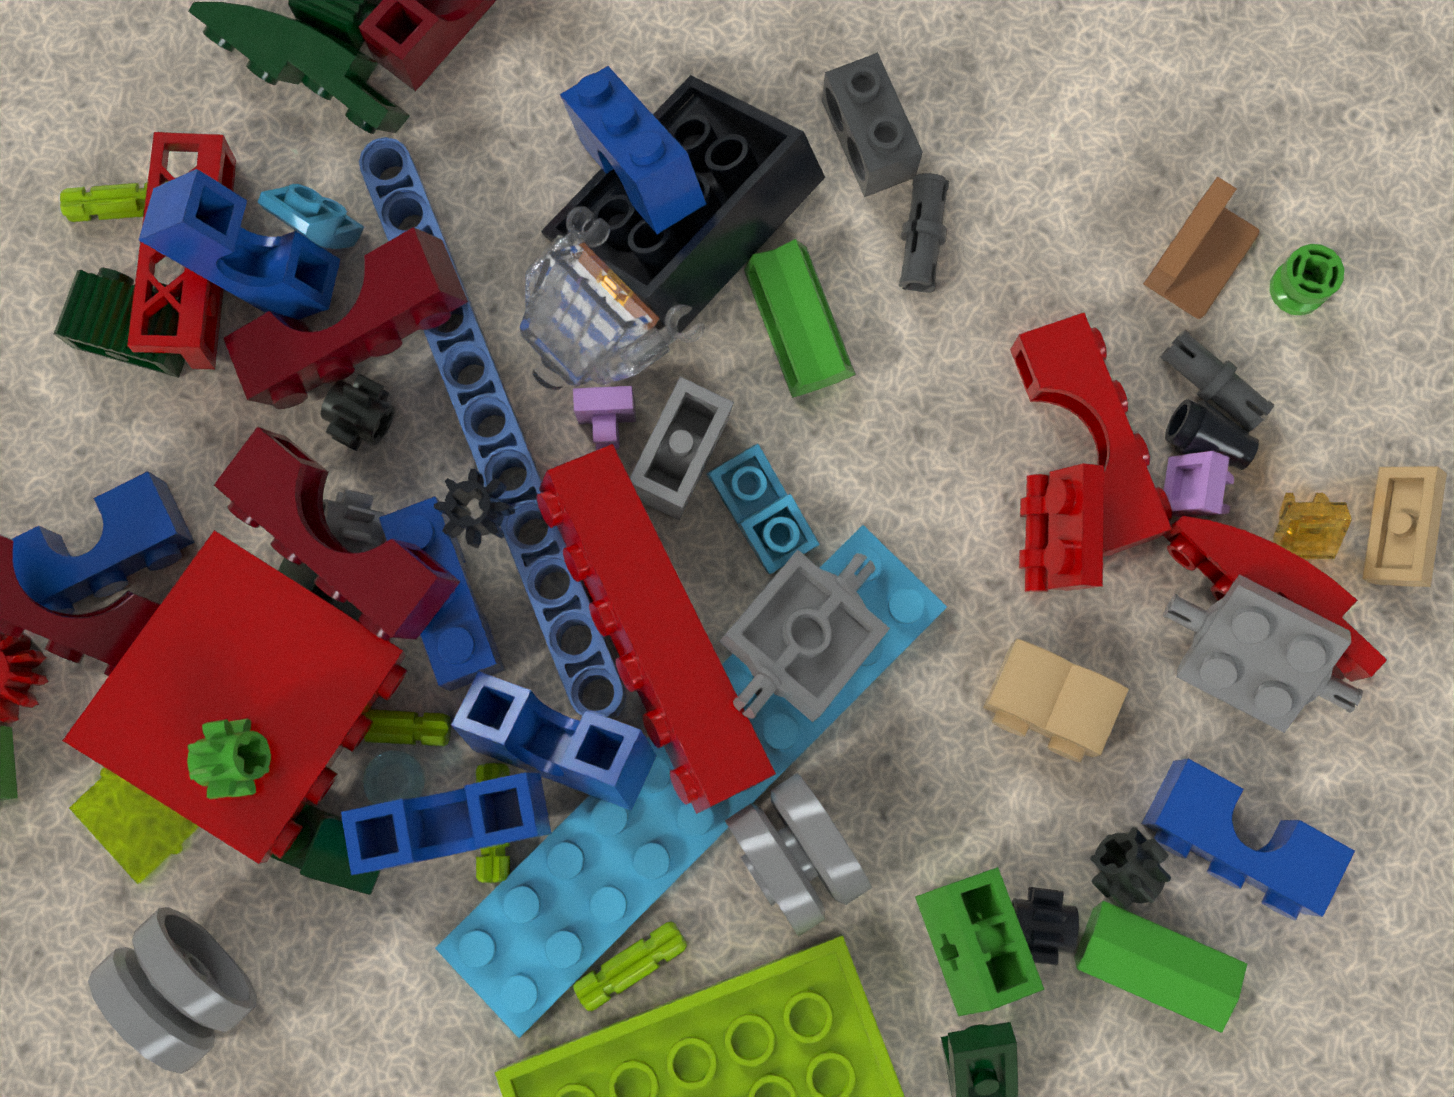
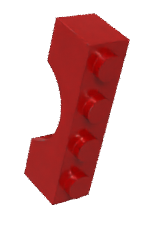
[1010,312,1172,558]

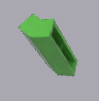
[744,239,856,398]
[1074,900,1248,1033]

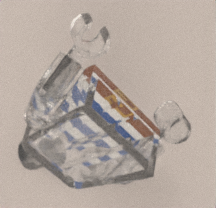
[519,207,705,390]

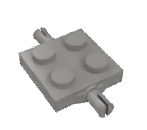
[719,550,890,722]
[1163,575,1363,733]

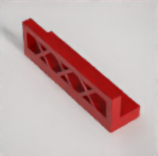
[127,132,236,370]

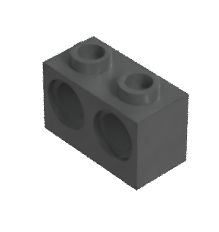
[822,52,923,197]

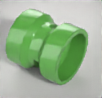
[1269,244,1345,316]

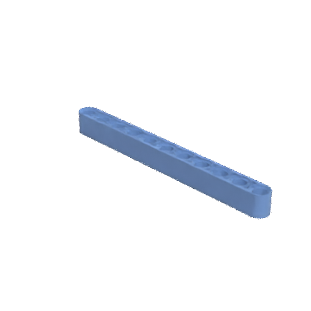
[359,137,627,719]

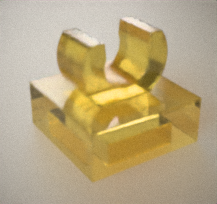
[1273,493,1352,559]

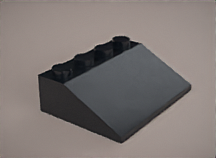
[541,75,825,340]

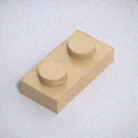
[1362,466,1447,587]

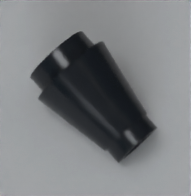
[1165,399,1259,470]

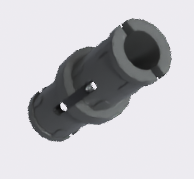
[899,173,949,293]
[1160,329,1274,433]

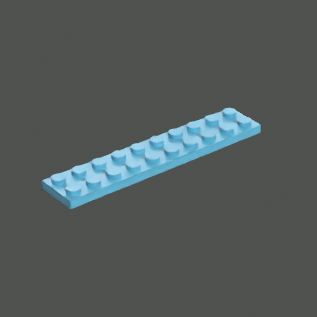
[435,525,947,1038]

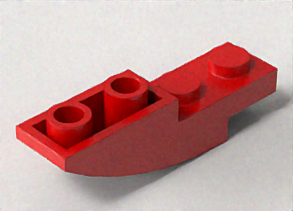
[1163,516,1387,682]

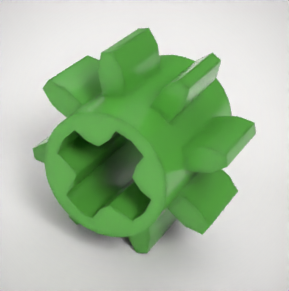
[187,718,271,799]

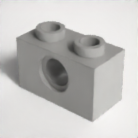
[630,377,734,521]

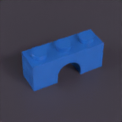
[560,66,706,234]
[139,169,341,320]
[12,471,195,614]
[379,496,505,691]
[451,671,657,811]
[1141,758,1355,920]
[341,772,552,875]

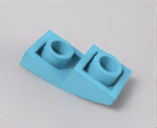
[258,184,364,249]
[706,444,820,574]

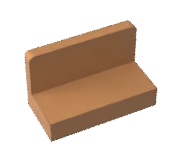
[1143,176,1259,319]

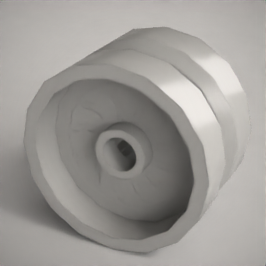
[725,773,872,937]
[88,907,257,1074]

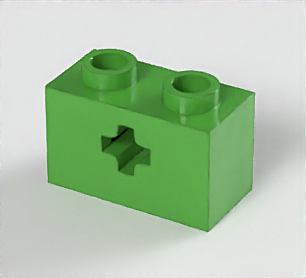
[915,867,1045,1017]

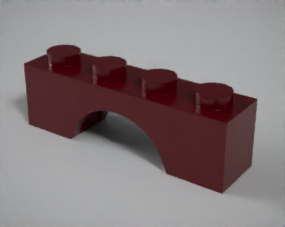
[359,0,497,92]
[223,227,468,409]
[213,427,461,641]
[0,534,161,676]

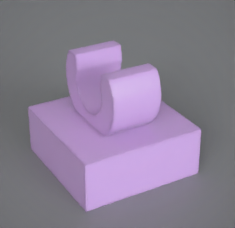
[573,386,636,450]
[1164,451,1234,517]

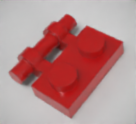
[1019,463,1104,593]

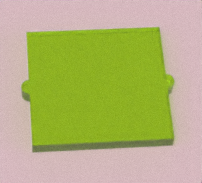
[69,767,199,884]

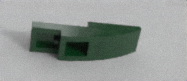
[188,2,410,134]

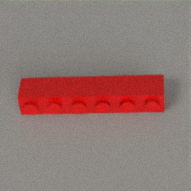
[537,444,776,814]

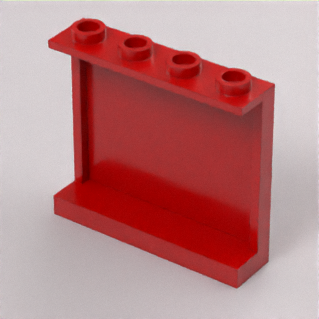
[62,530,408,864]

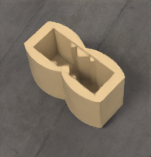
[983,639,1129,762]

